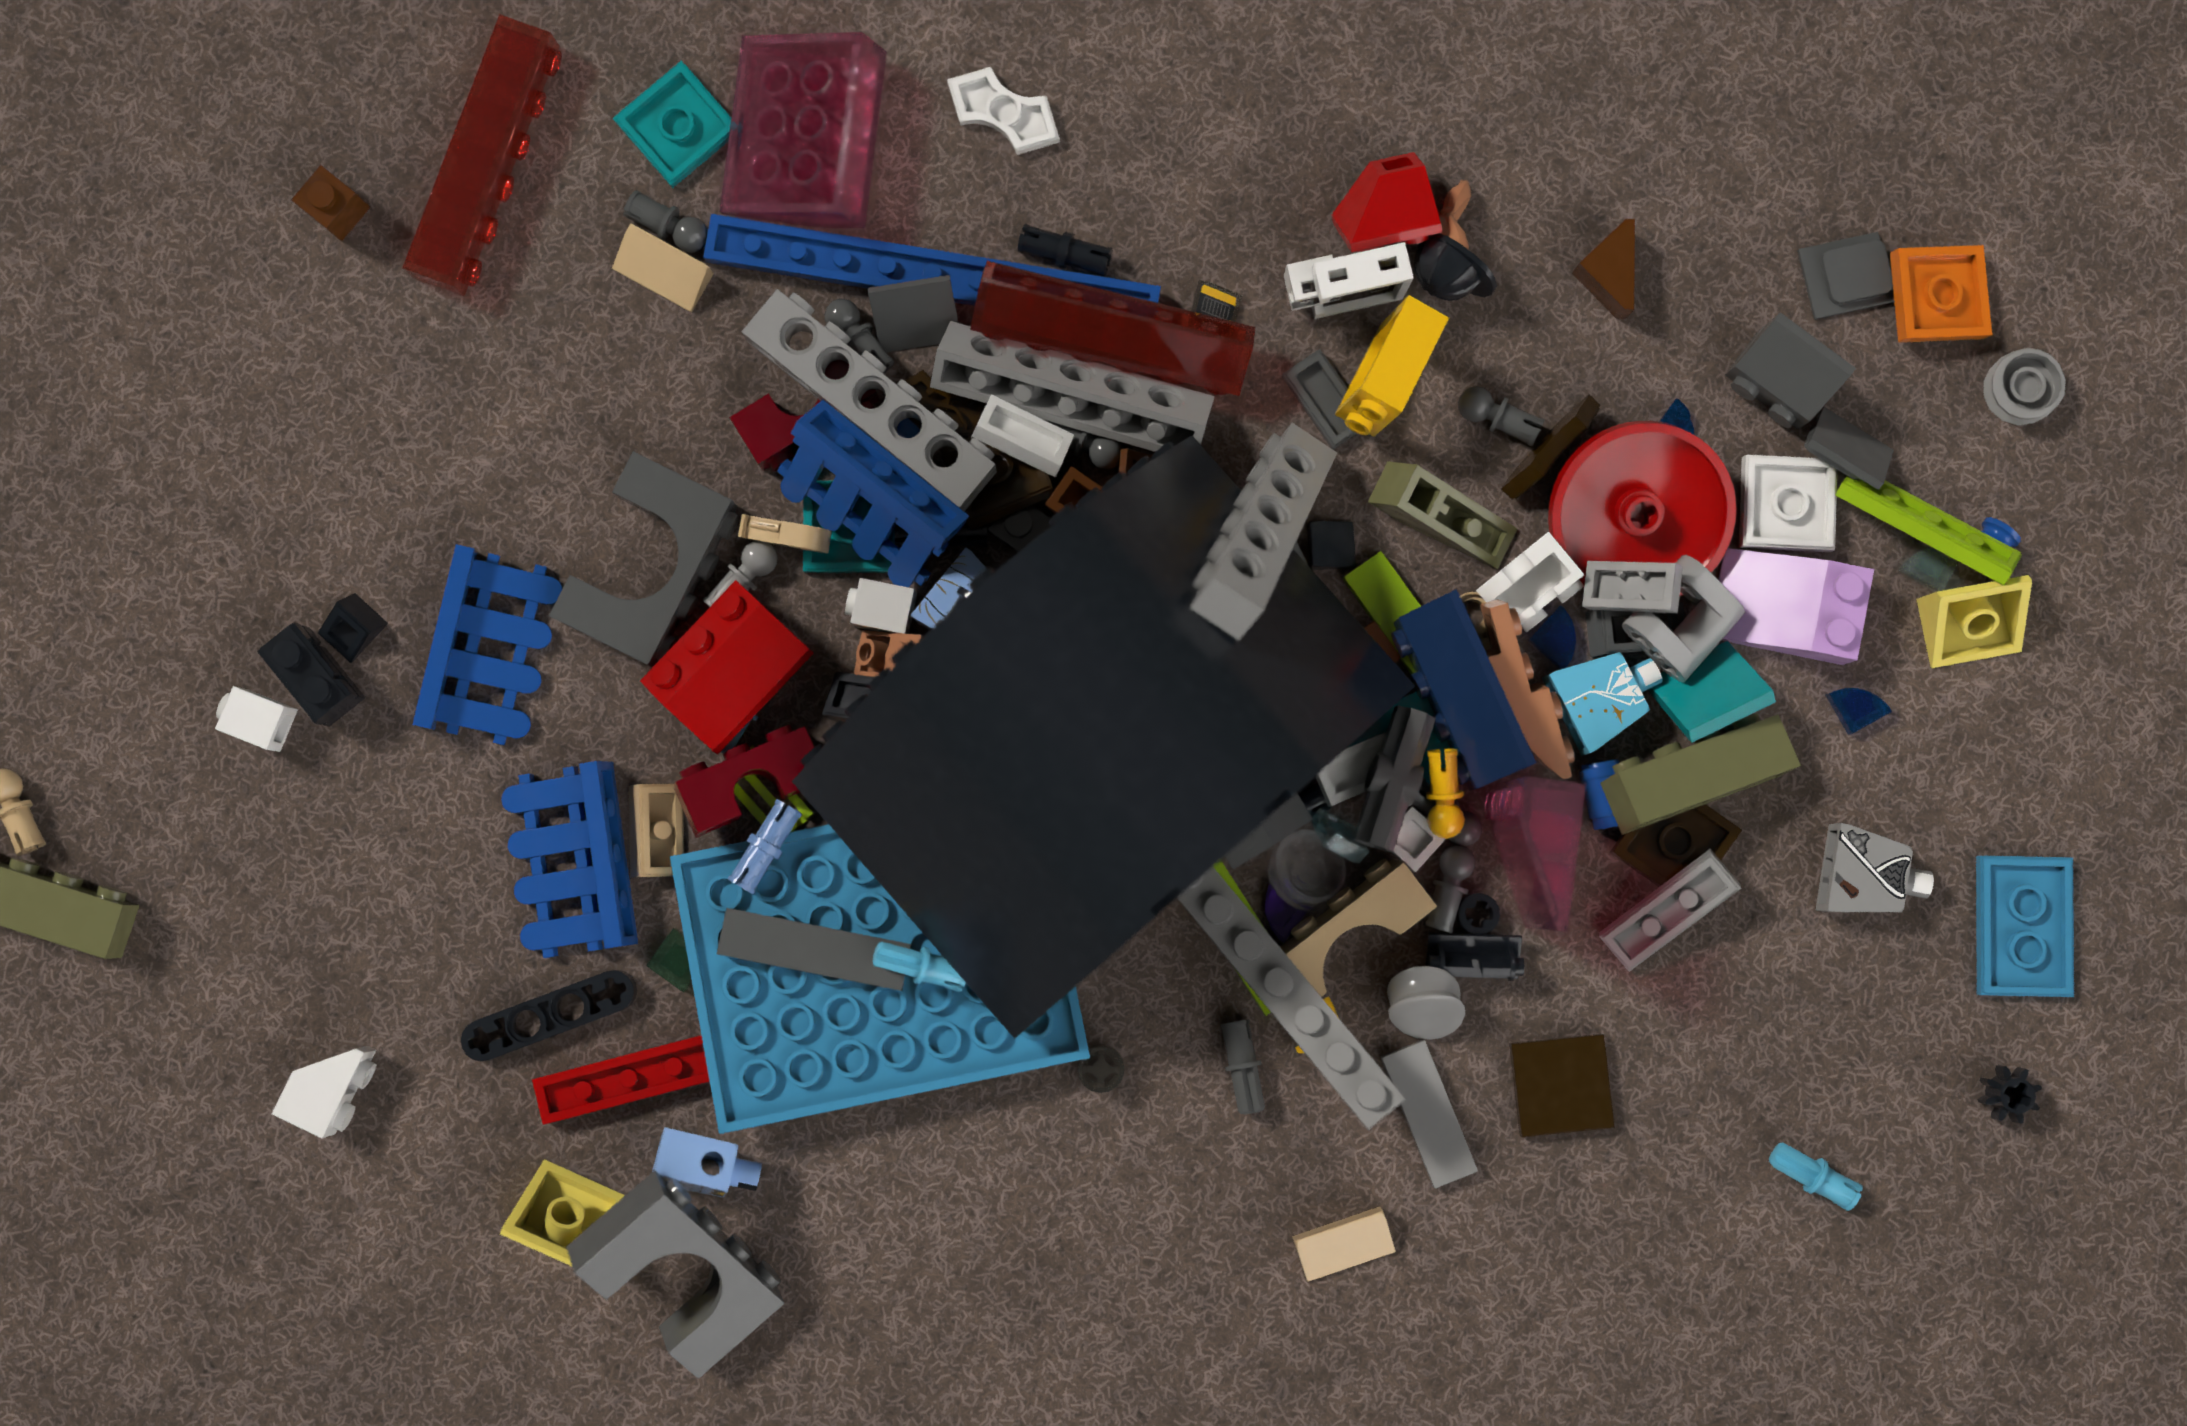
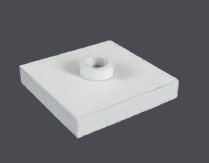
[1739,455,1837,552]

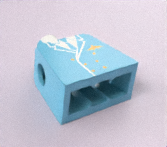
[1542,652,1663,756]

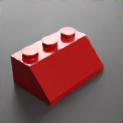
[640,580,814,755]

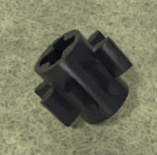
[1977,1065,2042,1124]

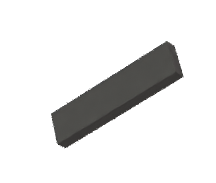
[717,908,912,991]

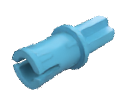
[873,942,966,992]
[1769,1143,1863,1211]

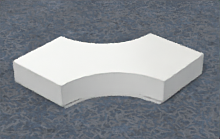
[947,67,1060,155]

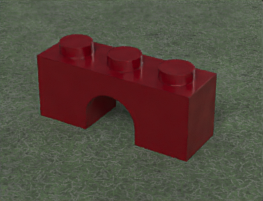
[729,360,880,471]
[673,725,814,838]

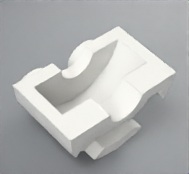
[1476,532,1584,632]

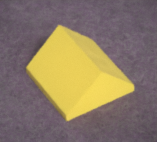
[1917,575,2032,668]
[500,1159,625,1266]

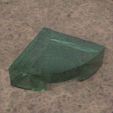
[646,928,692,993]

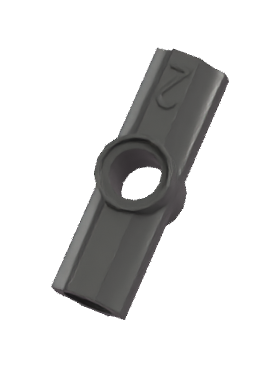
[1352,705,1436,852]

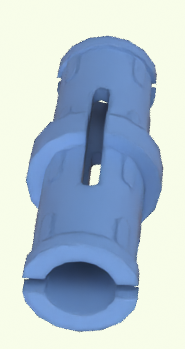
[727,799,802,894]

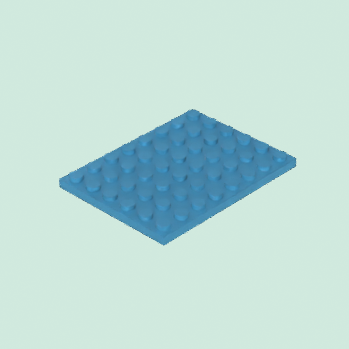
[670,825,1090,1134]

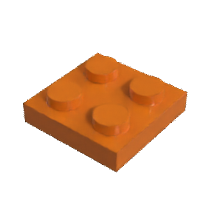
[1890,245,1992,343]

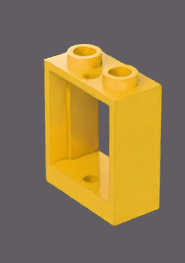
[1335,295,1449,437]

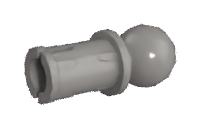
[702,541,778,607]

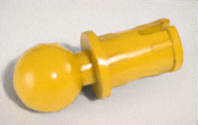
[1426,748,1465,839]

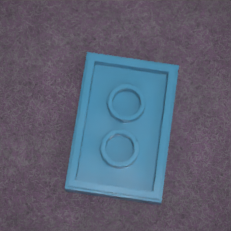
[1976,856,2074,997]

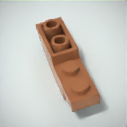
[1480,599,1575,779]

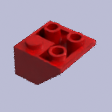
[1332,152,1442,253]

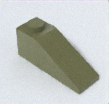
[1368,461,1517,569]

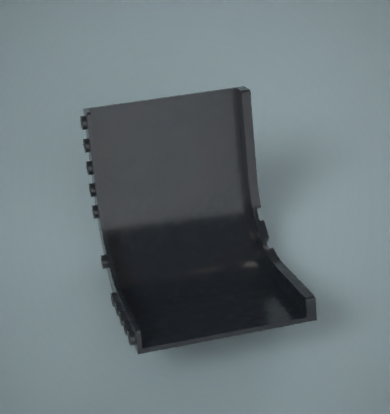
[792,435,1415,1039]

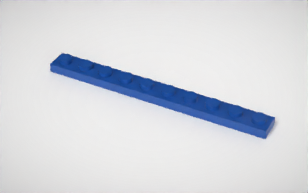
[703,214,1161,335]

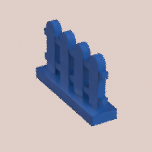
[777,400,969,587]
[412,544,562,745]
[501,761,638,958]

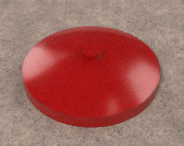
[1548,421,1736,597]

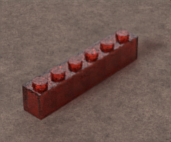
[402,14,562,296]
[970,261,1256,396]

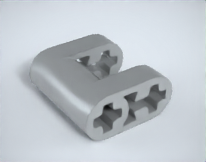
[1622,555,1745,683]

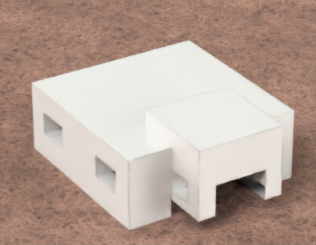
[1284,242,1413,319]

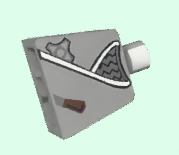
[1816,823,1934,912]

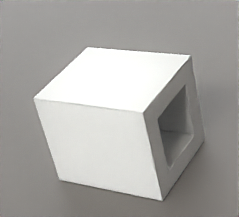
[845,578,917,634]
[215,686,298,752]

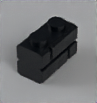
[257,623,365,727]

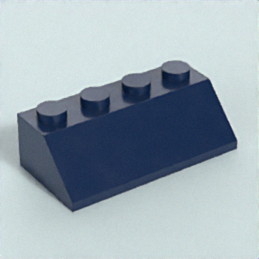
[1391,589,1537,791]

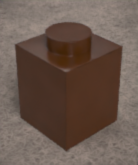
[291,165,370,242]

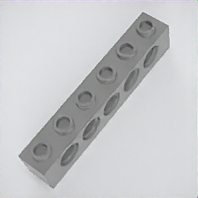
[741,289,997,512]
[930,321,1215,452]
[1190,422,1337,640]

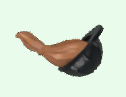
[1414,180,1497,301]

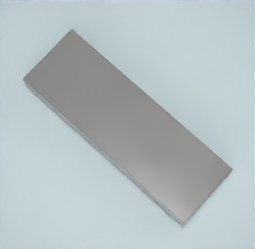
[1599,849,1741,972]
[1381,1040,1478,1189]

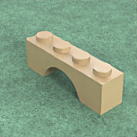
[1280,859,1437,997]

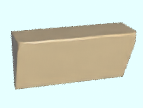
[612,223,714,313]
[628,784,684,878]
[1292,1207,1396,1282]

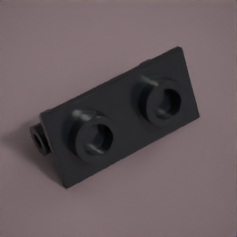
[1426,933,1524,981]

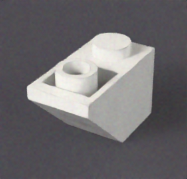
[272,1046,376,1138]

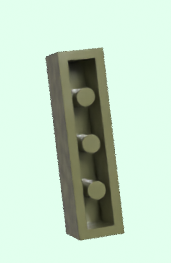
[1600,713,1801,835]
[0,858,140,959]

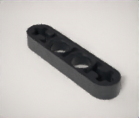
[461,970,637,1062]

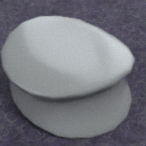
[1983,348,2066,425]
[1387,966,1465,1040]

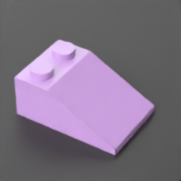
[1718,548,1874,665]

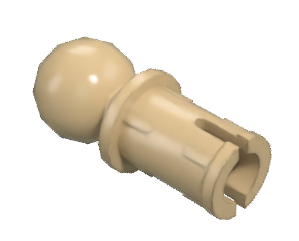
[0,768,46,856]

